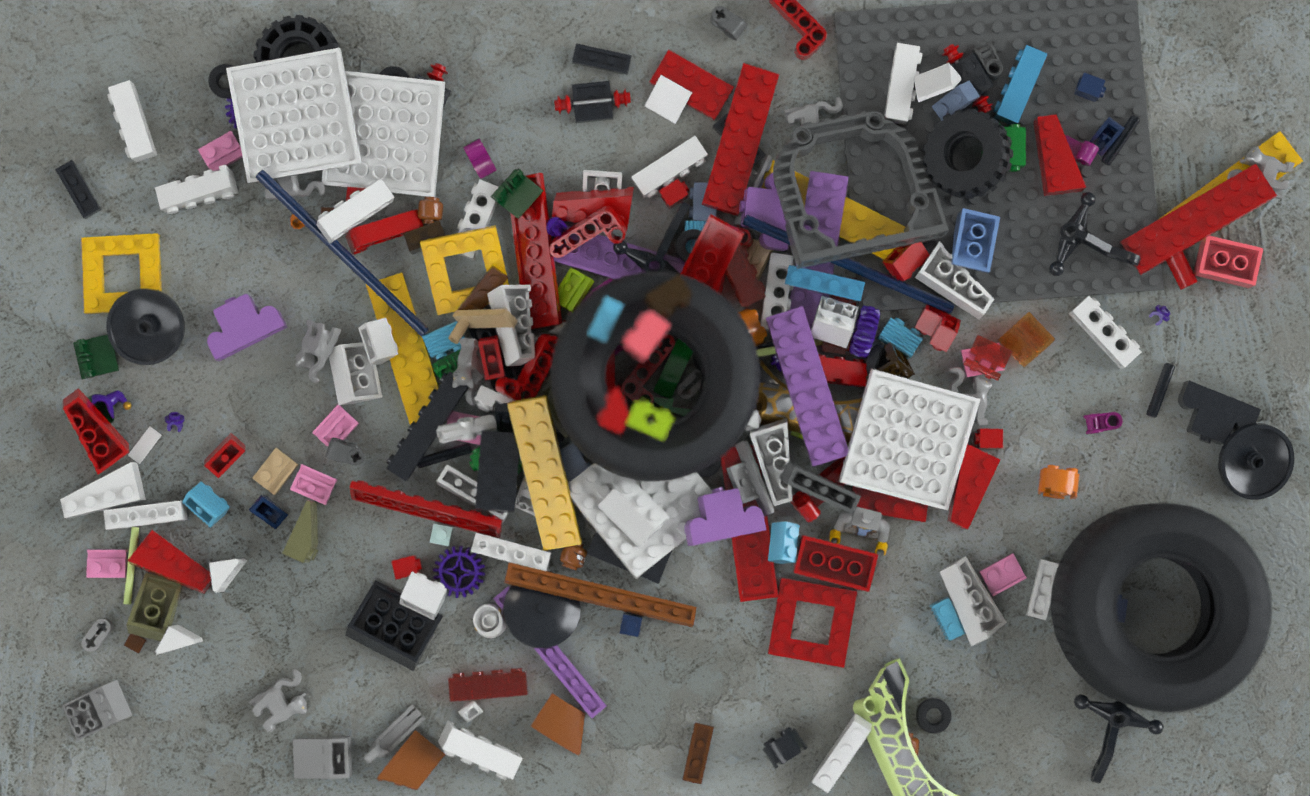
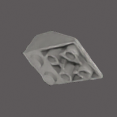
[62,680,132,741]
[293,736,353,779]

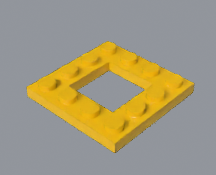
[420,225,509,315]
[81,233,162,314]

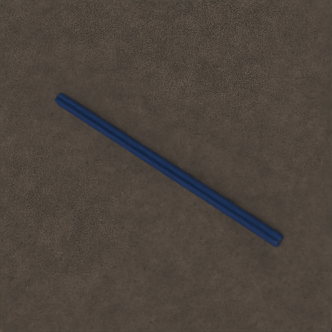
[256,170,429,336]
[742,215,955,314]

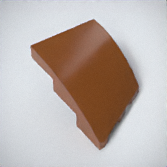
[531,693,585,756]
[376,730,445,790]

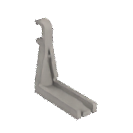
[364,704,426,764]

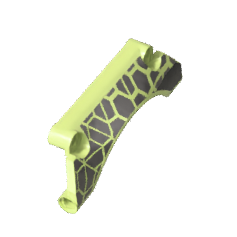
[853,658,959,796]

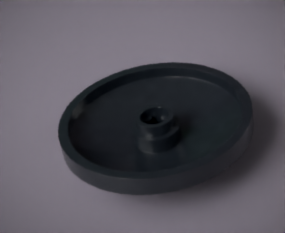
[106,288,185,365]
[1218,423,1295,500]
[503,571,581,649]

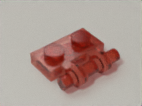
[963,335,1013,381]

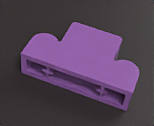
[739,173,788,251]
[207,294,288,361]
[685,487,766,546]

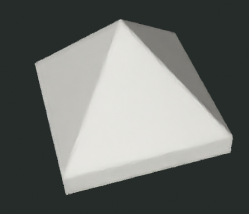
[745,410,761,431]
[458,701,483,723]

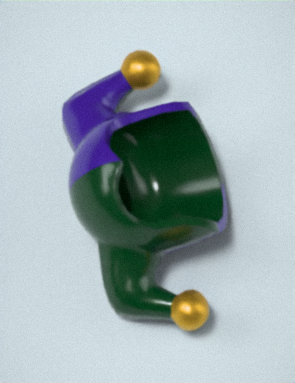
[88,390,132,423]

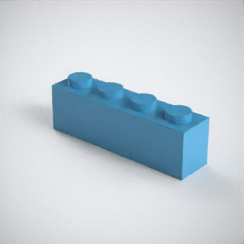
[993,45,1047,125]
[785,265,865,301]

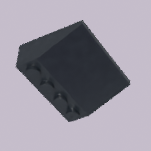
[345,580,443,671]

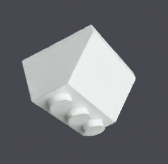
[329,342,382,405]
[598,478,669,548]

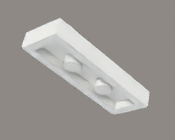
[1026,559,1059,620]

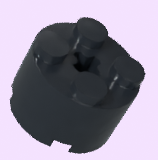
[762,727,808,769]

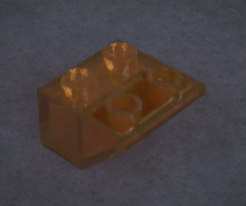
[998,312,1056,368]

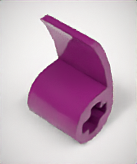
[1065,135,1099,166]
[463,138,497,179]

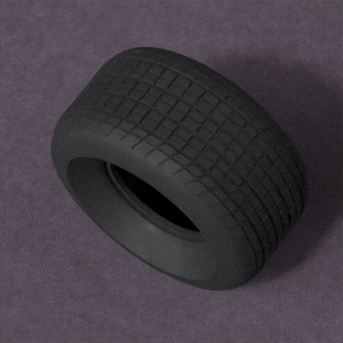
[551,272,760,481]
[1051,503,1272,713]

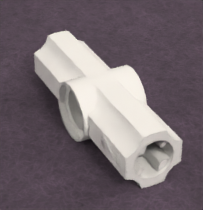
[437,415,497,443]

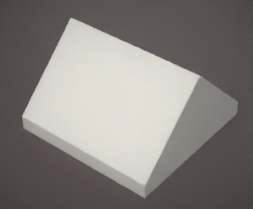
[914,63,962,102]
[583,170,622,192]
[209,558,247,593]
[156,625,203,654]

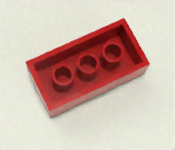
[792,535,879,592]

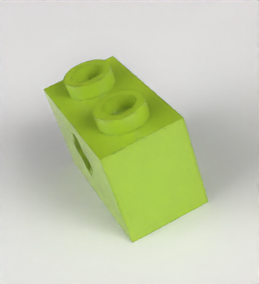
[626,400,673,441]

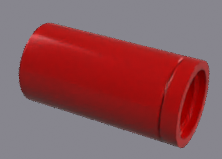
[1166,251,1198,290]

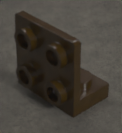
[865,342,915,381]

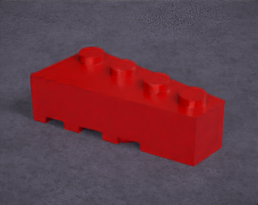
[1033,115,1087,196]
[552,187,634,230]
[818,354,868,388]
[63,388,129,475]
[947,444,1001,530]
[127,530,212,594]

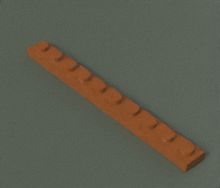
[504,563,697,627]

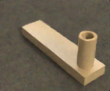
[448,309,518,344]

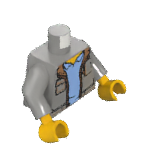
[829,507,890,556]

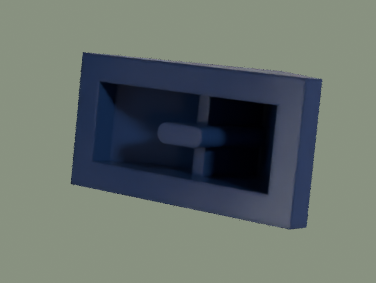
[1089,117,1124,156]
[249,495,288,529]

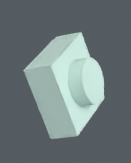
[430,524,453,546]

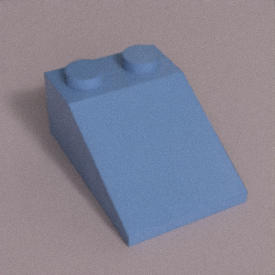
[952,208,1000,273]

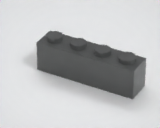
[780,461,861,514]

